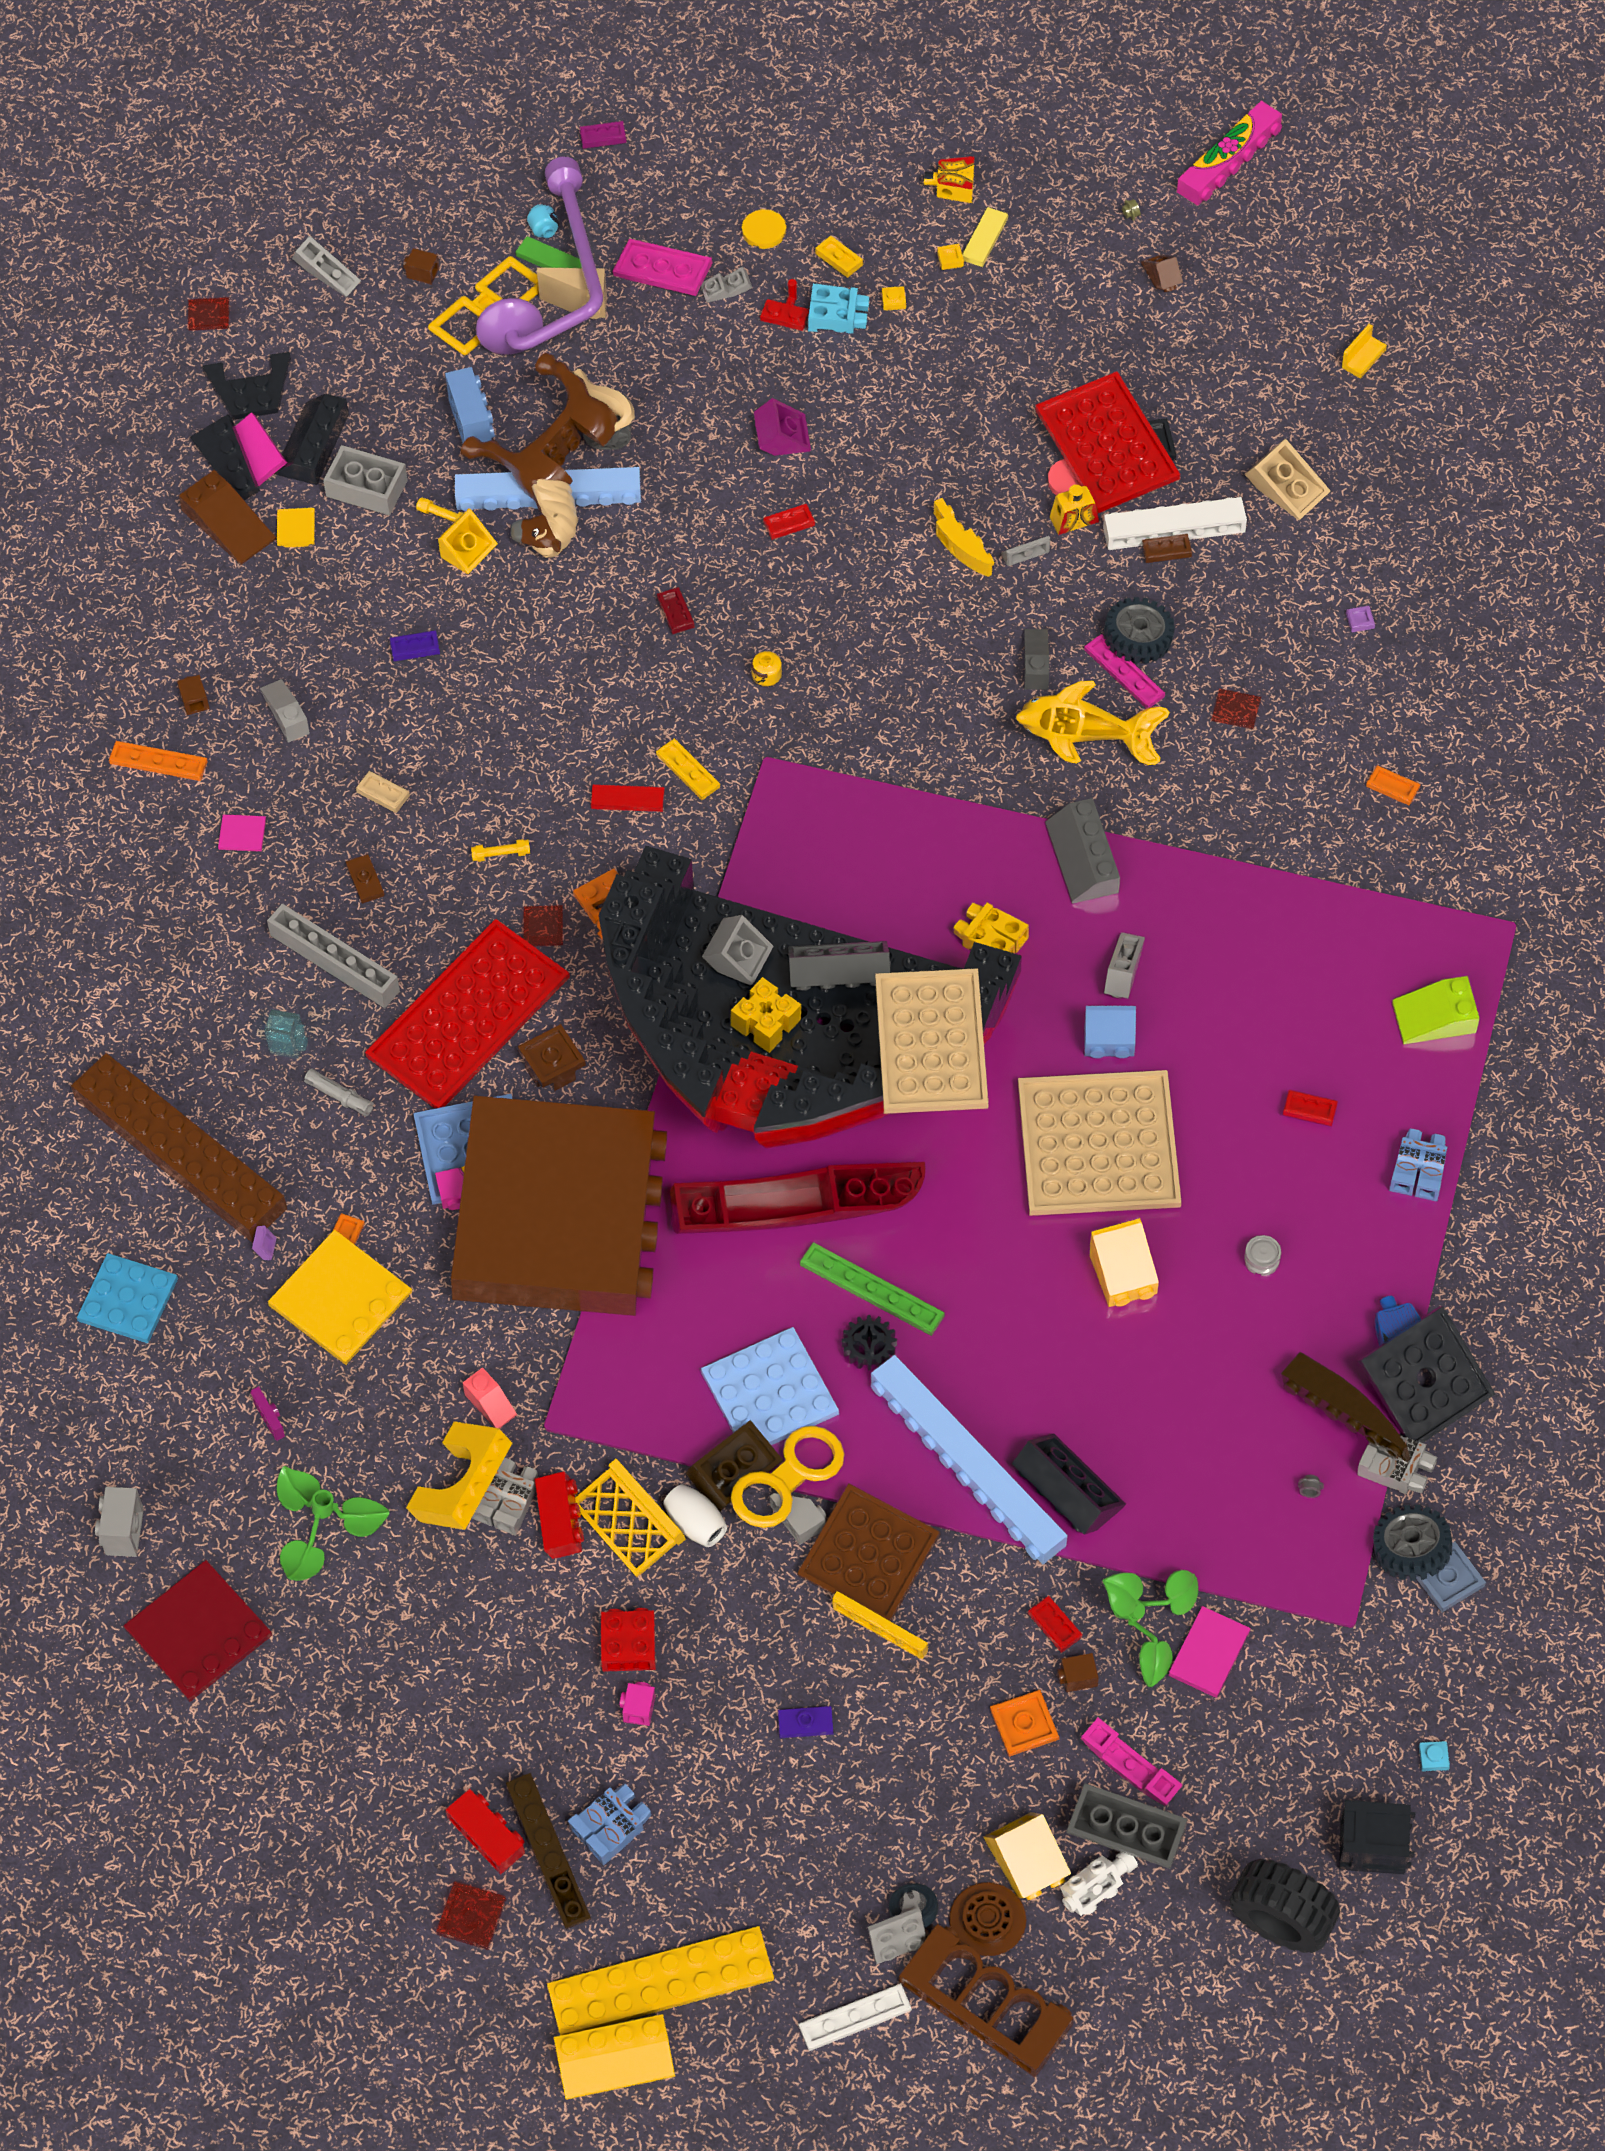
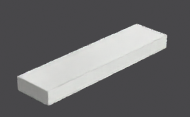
[799,1984,911,2051]

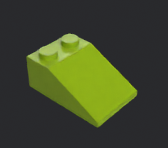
[1392,976,1479,1044]

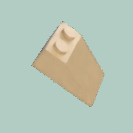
[537,268,607,319]
[1245,439,1330,520]

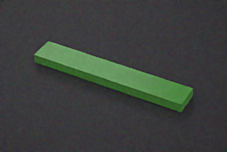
[800,1242,945,1336]

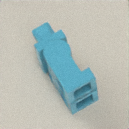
[808,284,869,333]

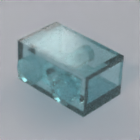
[265,1009,308,1059]

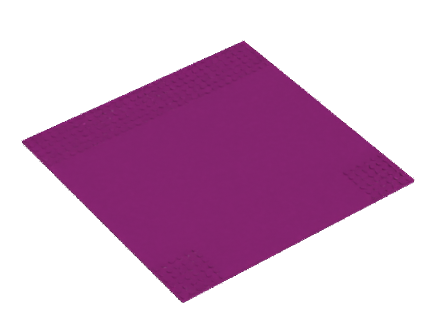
[544,757,1516,1628]

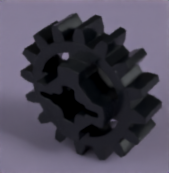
[841,1315,897,1370]

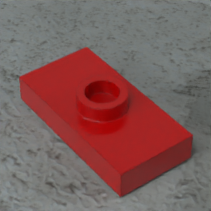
[763,504,815,540]
[1283,1090,1338,1126]
[1028,1596,1082,1653]

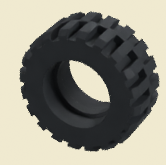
[1229,1859,1340,1953]

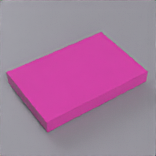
[235,413,287,486]
[1168,1606,1251,1698]

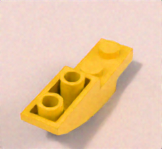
[934,498,994,577]

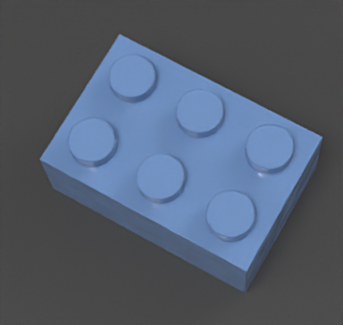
[445,367,495,443]

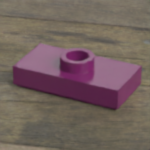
[580,121,627,149]
[250,1386,285,1441]

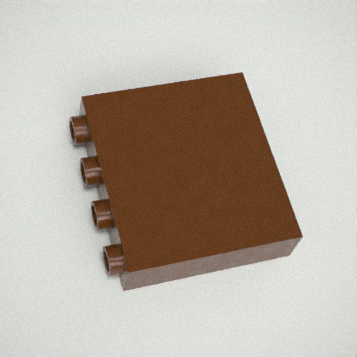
[451,1096,667,1316]

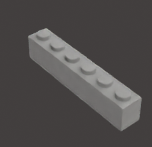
[267,904,400,1008]

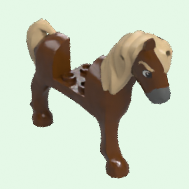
[460,352,635,558]

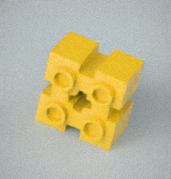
[731,977,801,1053]

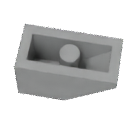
[770,1493,827,1545]

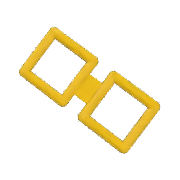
[428,256,539,355]

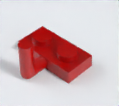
[760,279,810,331]

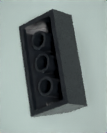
[274,394,349,485]
[1012,1434,1126,1535]

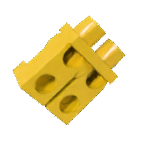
[954,902,1029,953]

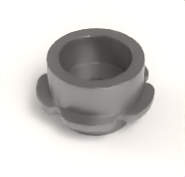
[1298,1475,1324,1498]

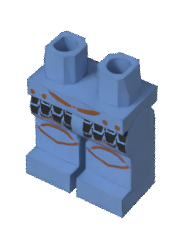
[1389,1128,1448,1201]
[568,1784,651,1866]

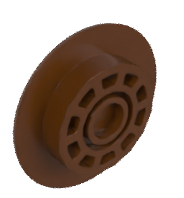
[950,1883,1026,1956]

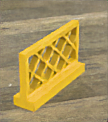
[575,1459,686,1577]

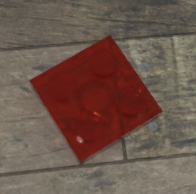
[436,1881,506,1950]

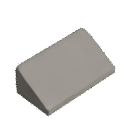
[1001,536,1050,566]

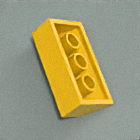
[554,2014,675,2100]

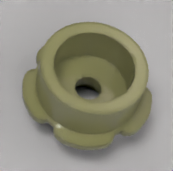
[1122,199,1141,221]

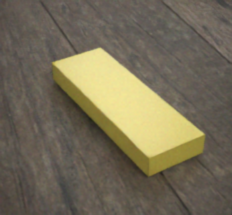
[962,207,1008,267]

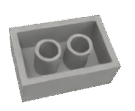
[323,445,408,516]

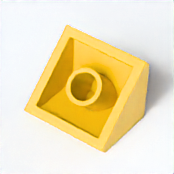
[438,508,498,574]

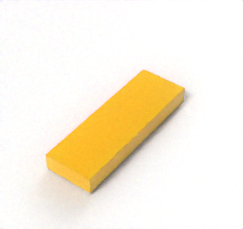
[656,738,720,800]

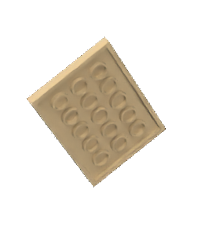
[875,969,988,1114]

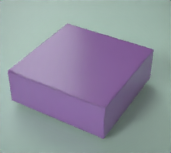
[1346,606,1375,632]
[252,1226,277,1260]

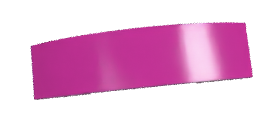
[1081,1718,1183,1806]

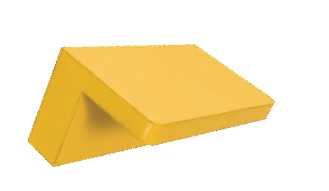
[1342,324,1387,379]

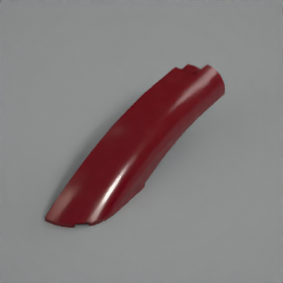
[670,1162,926,1234]

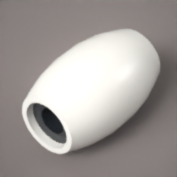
[663,1484,727,1547]

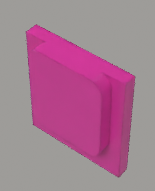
[218,815,266,852]

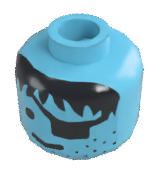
[527,204,560,238]

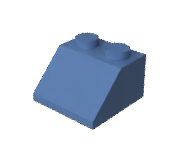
[1084,1006,1136,1058]

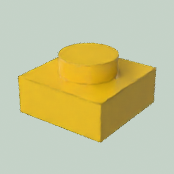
[937,244,964,270]
[882,286,906,310]

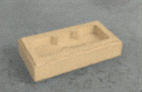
[356,771,410,813]

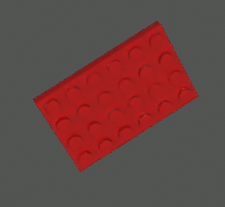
[1035,371,1180,513]

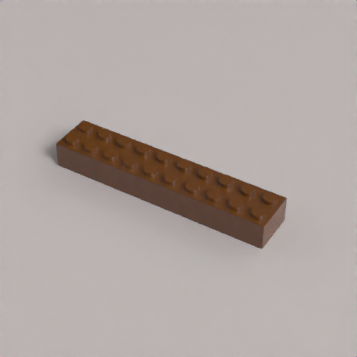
[71,1053,287,1243]

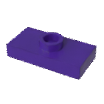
[390,630,440,661]
[778,1706,833,1738]

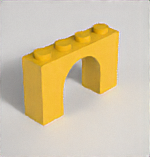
[406,1422,512,1530]

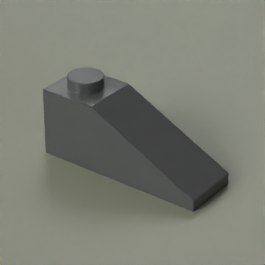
[1024,629,1049,690]

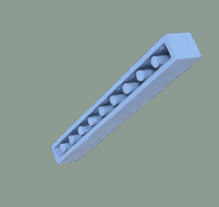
[871,1355,1067,1564]

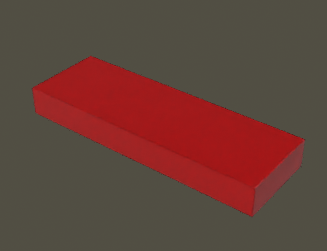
[591,785,665,812]

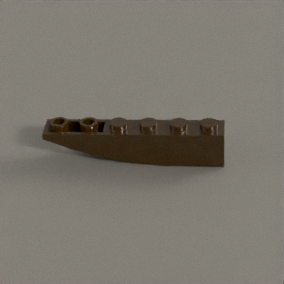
[1281,1352,1410,1462]
[506,1773,591,1930]

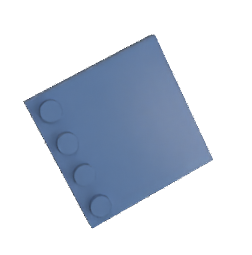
[413,1094,512,1205]

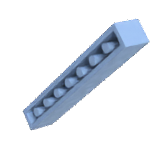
[455,467,641,511]

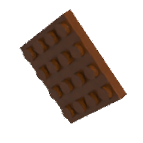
[797,1483,941,1622]

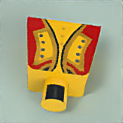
[924,157,974,203]
[1050,485,1099,535]

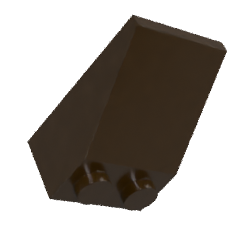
[685,1420,783,1512]

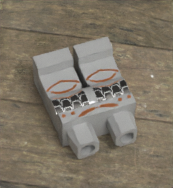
[1357,1436,1437,1494]
[472,1458,538,1536]

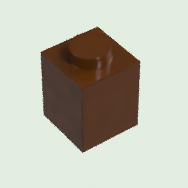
[403,248,440,285]
[177,674,210,715]
[1057,1653,1099,1693]

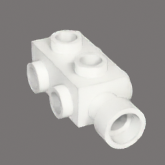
[1060,1852,1138,1916]

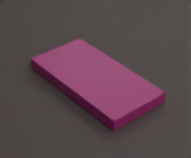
[613,238,712,296]

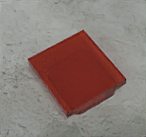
[188,297,229,331]
[1212,689,1261,729]
[524,905,563,946]

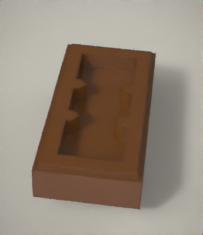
[1142,534,1192,563]
[346,854,385,904]

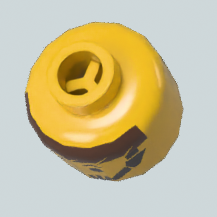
[751,651,782,686]

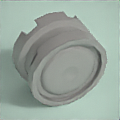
[1244,1235,1281,1276]

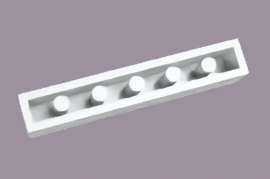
[1103,497,1247,550]

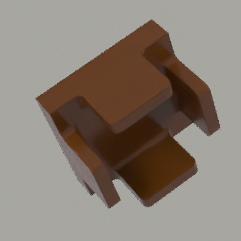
[518,1024,586,1091]

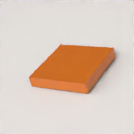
[990,1690,1059,1757]

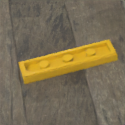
[832,1591,928,1659]

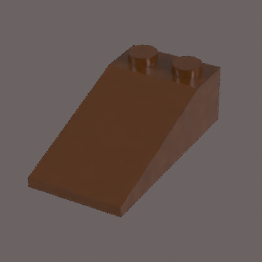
[178,470,276,565]

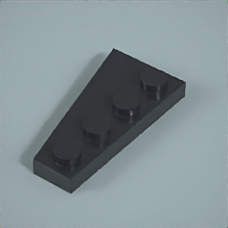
[190,414,260,500]

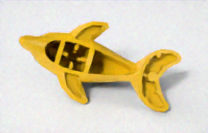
[1016,681,1170,765]

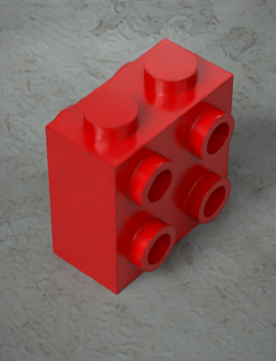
[601,1608,656,1672]

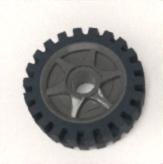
[1103,597,1175,663]
[1373,1505,1452,1581]

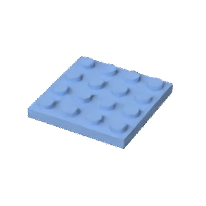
[701,1327,839,1445]

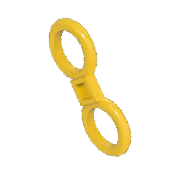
[731,1426,844,1528]

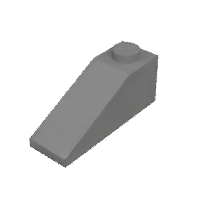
[292,236,361,297]
[260,679,310,743]
[1104,932,1145,998]

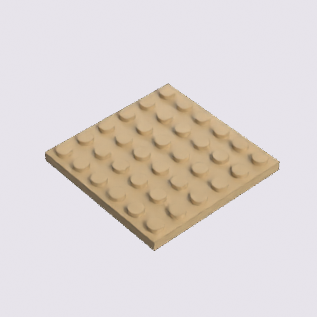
[1018,1070,1181,1216]

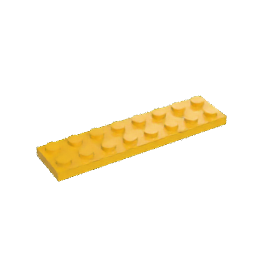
[547,1926,774,2036]

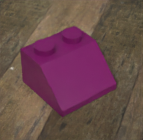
[754,398,811,456]

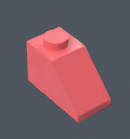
[463,1367,517,1429]

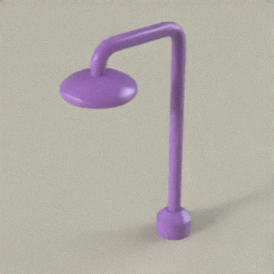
[476,157,603,355]

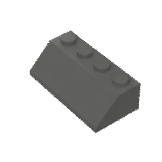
[1045,798,1120,904]
[788,941,890,990]
[1067,1783,1188,1869]

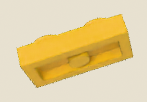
[815,236,863,278]

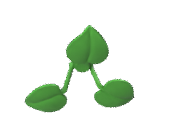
[277,1466,390,1581]
[1102,1570,1198,1687]

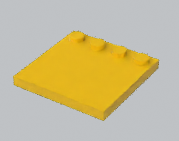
[268,1229,412,1365]

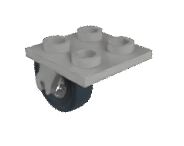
[868,1883,939,1964]

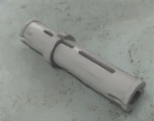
[304,1069,374,1117]

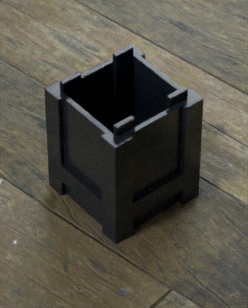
[1339,1800,1416,1875]

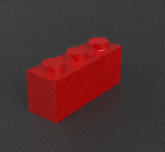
[535,1471,584,1559]
[445,1789,525,1875]

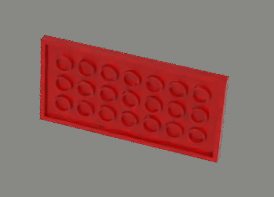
[365,919,570,1109]

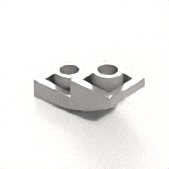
[701,267,752,302]

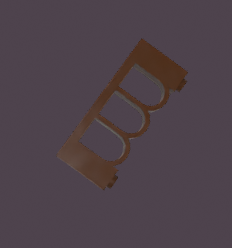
[899,1924,1074,2078]

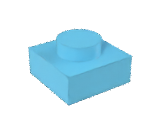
[1419,1741,1450,1771]

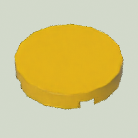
[742,209,786,249]

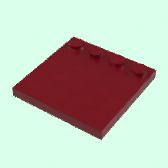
[123,1560,273,1702]

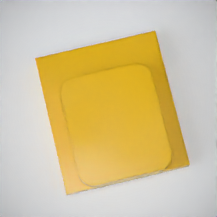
[277,508,315,547]

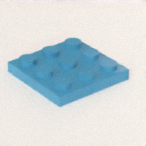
[77,1253,178,1343]

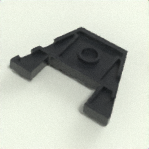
[202,352,291,420]

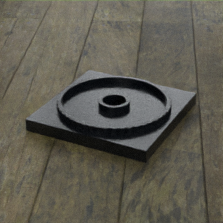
[1358,1306,1495,1443]

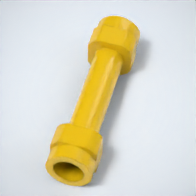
[416,497,463,522]
[471,839,530,862]

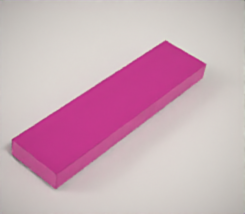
[1084,634,1165,708]

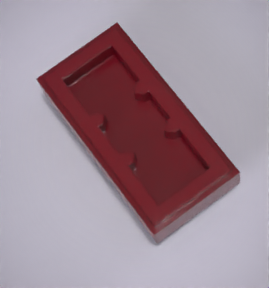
[657,587,695,634]

